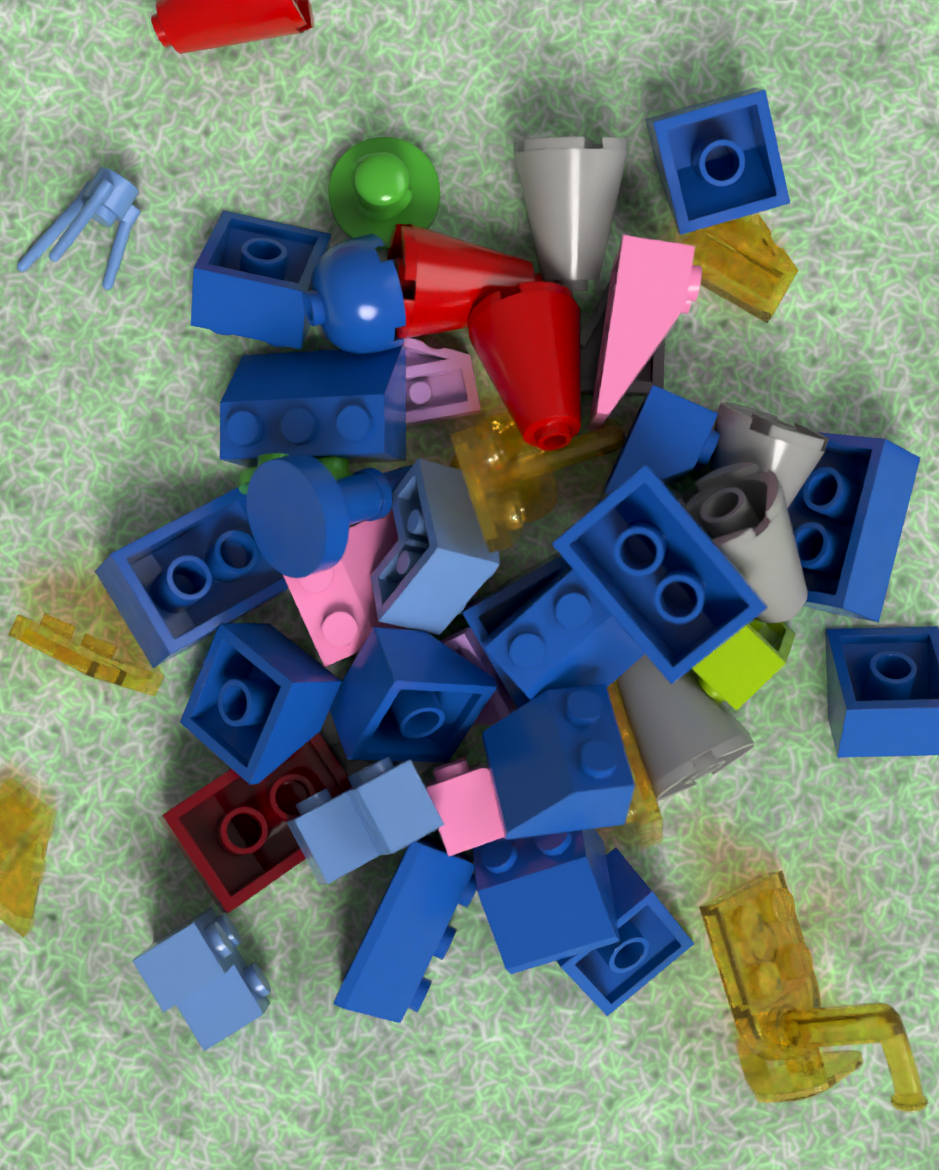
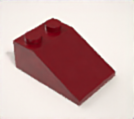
[158,733,352,914]

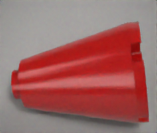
[151,0,314,54]
[387,223,542,339]
[467,281,581,451]

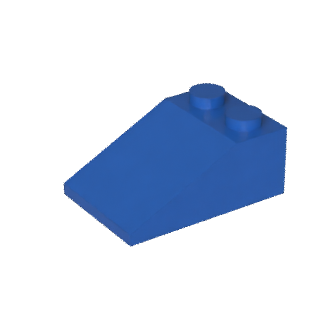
[95,487,289,669]

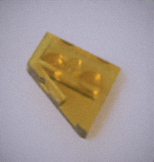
[684,214,799,323]
[8,613,165,696]
[0,778,57,937]

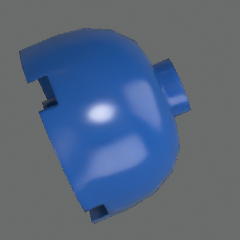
[303,233,406,355]

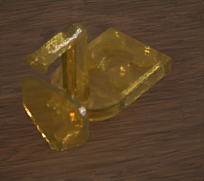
[449,411,626,554]
[699,870,928,1112]

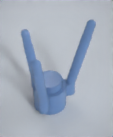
[17,167,141,290]

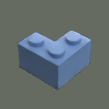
[370,458,500,635]
[287,757,444,884]
[132,907,271,1051]

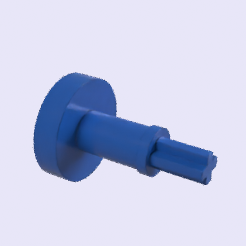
[247,453,413,578]

